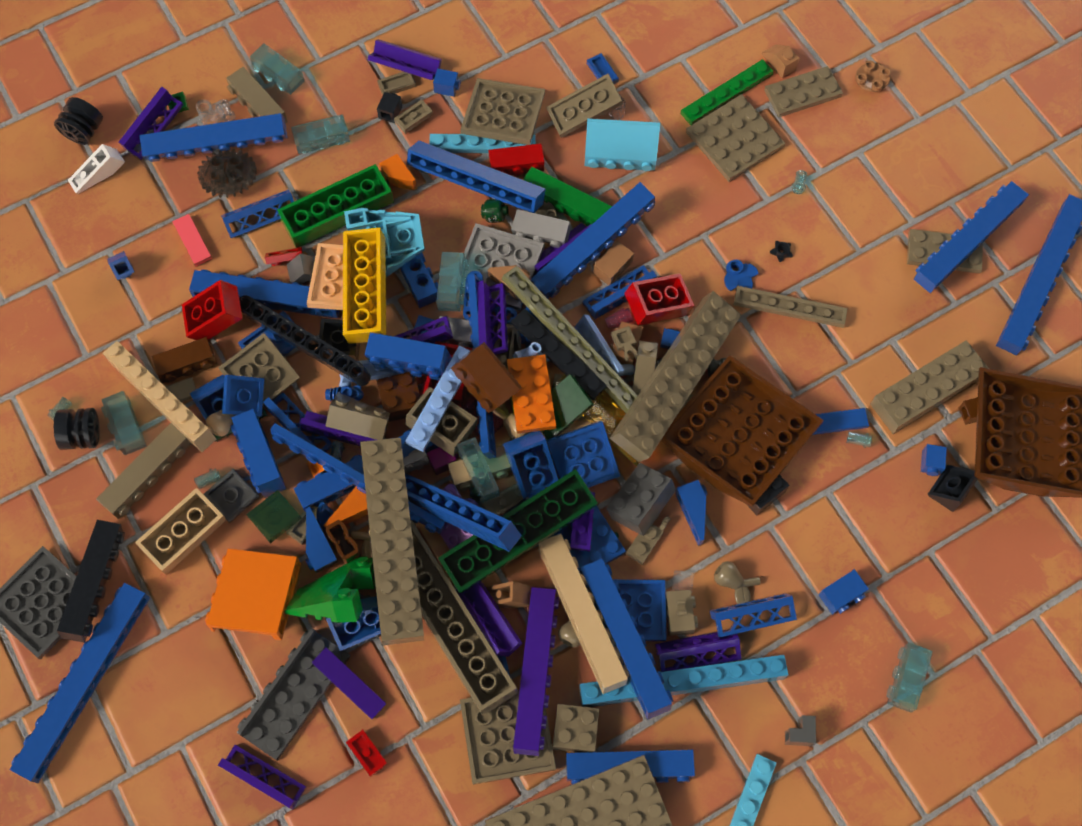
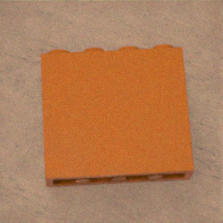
[205,549,302,640]

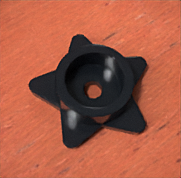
[770,241,793,262]

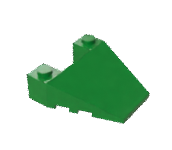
[284,557,376,623]

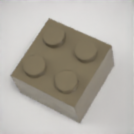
[553,704,599,753]

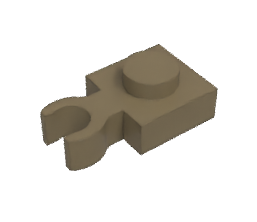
[611,326,637,361]

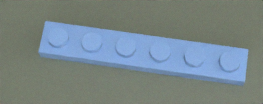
[405,346,470,452]

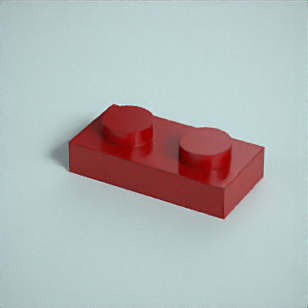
[265,247,303,266]
[346,729,388,777]

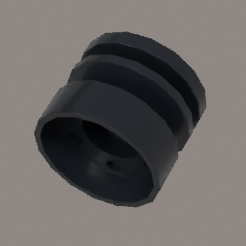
[54,97,103,145]
[53,408,100,450]

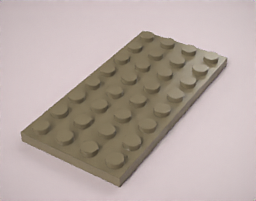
[485,755,672,826]

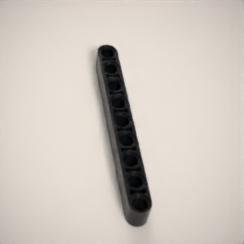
[239,295,371,386]

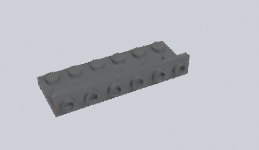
[237,628,351,761]

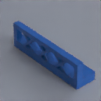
[221,189,295,238]
[582,265,657,320]
[263,392,333,452]
[710,593,797,637]

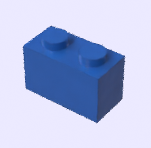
[818,569,869,615]

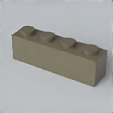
[226,67,288,123]

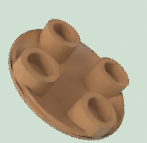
[855,60,891,92]

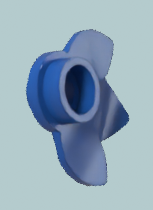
[724,259,759,291]

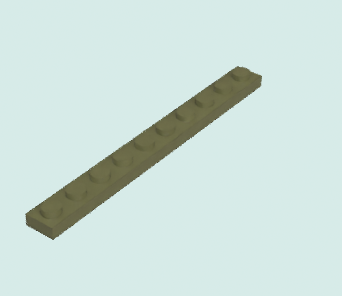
[502,266,637,413]

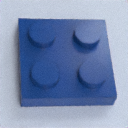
[222,375,264,417]

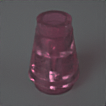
[605,308,634,329]

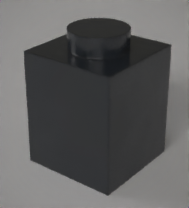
[377,92,402,123]

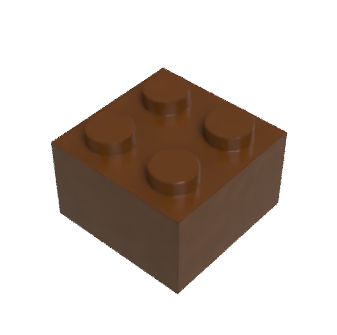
[376,372,420,422]

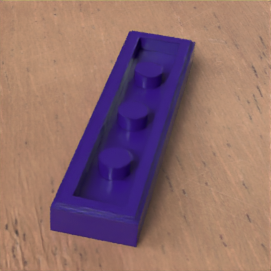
[311,647,386,720]

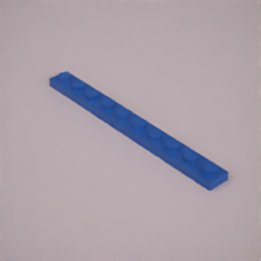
[466,274,497,459]
[270,423,445,534]

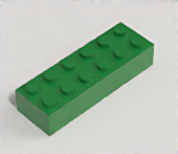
[277,164,394,248]

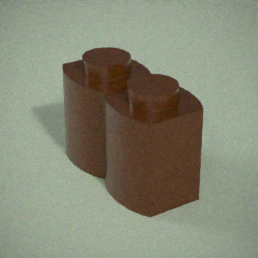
[326,520,361,564]

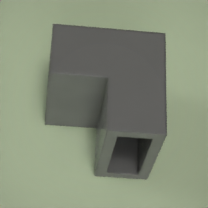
[287,254,315,285]
[785,715,816,746]

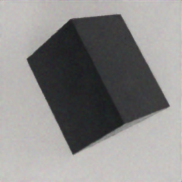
[928,465,978,512]

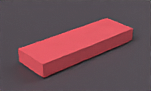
[172,214,212,267]

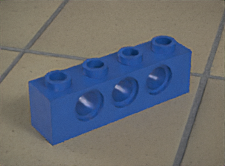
[400,252,441,308]

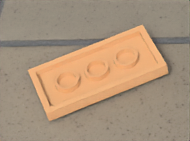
[307,243,343,310]

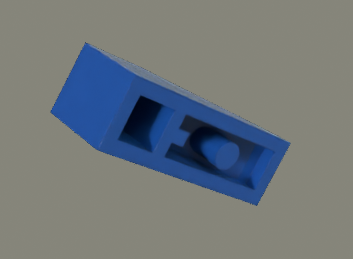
[675,480,707,546]
[305,507,338,573]

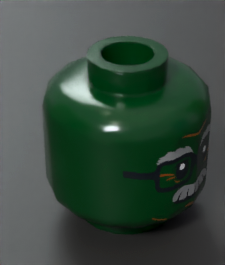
[481,199,509,223]

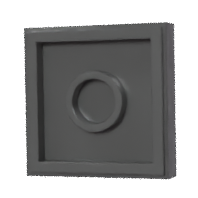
[203,469,259,523]

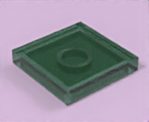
[246,490,302,544]

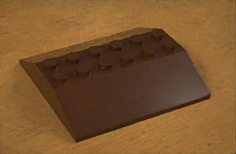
[661,355,824,507]
[975,367,1082,498]

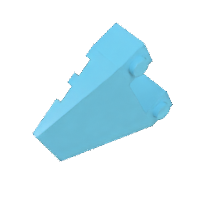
[344,208,425,277]

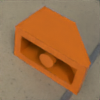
[379,154,417,191]

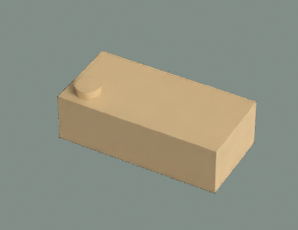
[135,488,226,575]

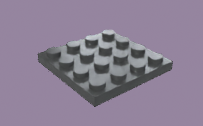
[0,546,76,660]

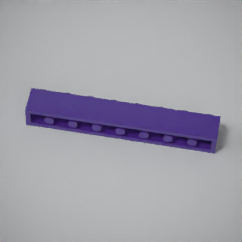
[513,587,560,756]

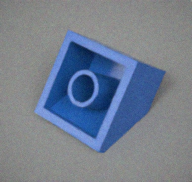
[190,374,225,420]

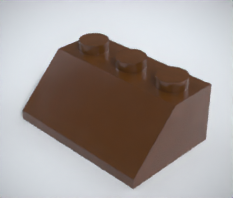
[451,342,522,413]

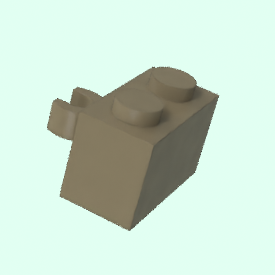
[666,590,698,636]

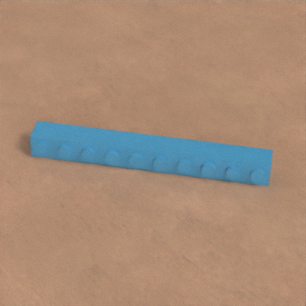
[579,655,788,708]

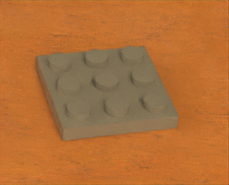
[218,333,300,407]

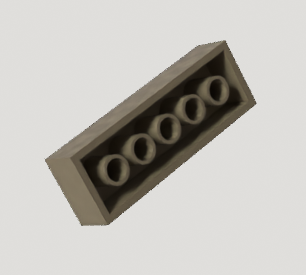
[870,340,989,434]

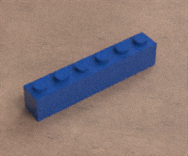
[566,750,695,784]

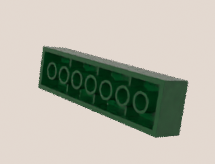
[438,469,599,593]

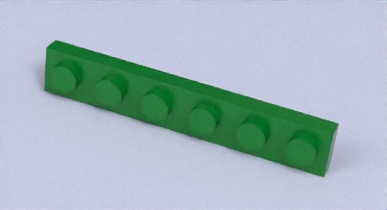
[680,59,773,125]

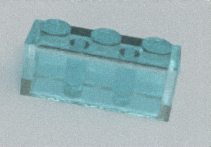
[249,44,304,95]
[291,114,350,154]
[436,252,469,312]
[101,391,147,455]
[457,437,500,504]
[886,643,933,712]

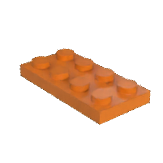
[507,354,556,434]

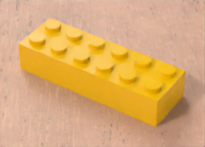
[343,228,386,344]

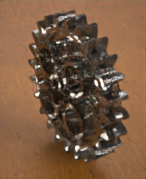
[197,148,257,198]

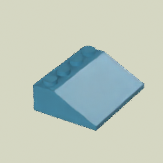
[584,118,660,171]

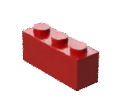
[488,143,544,176]

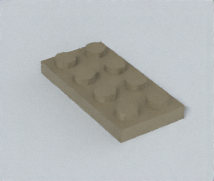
[764,66,843,118]
[546,74,623,138]
[907,229,983,274]

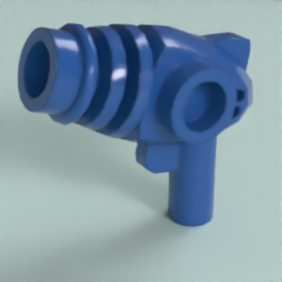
[325,385,364,402]

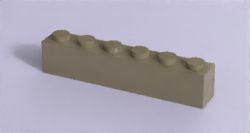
[96,423,192,519]

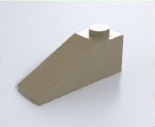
[632,340,658,396]

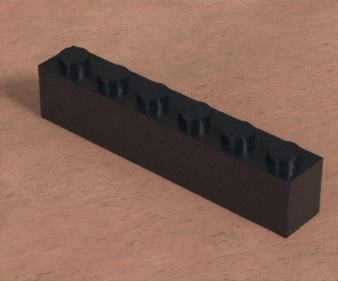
[57,519,125,643]

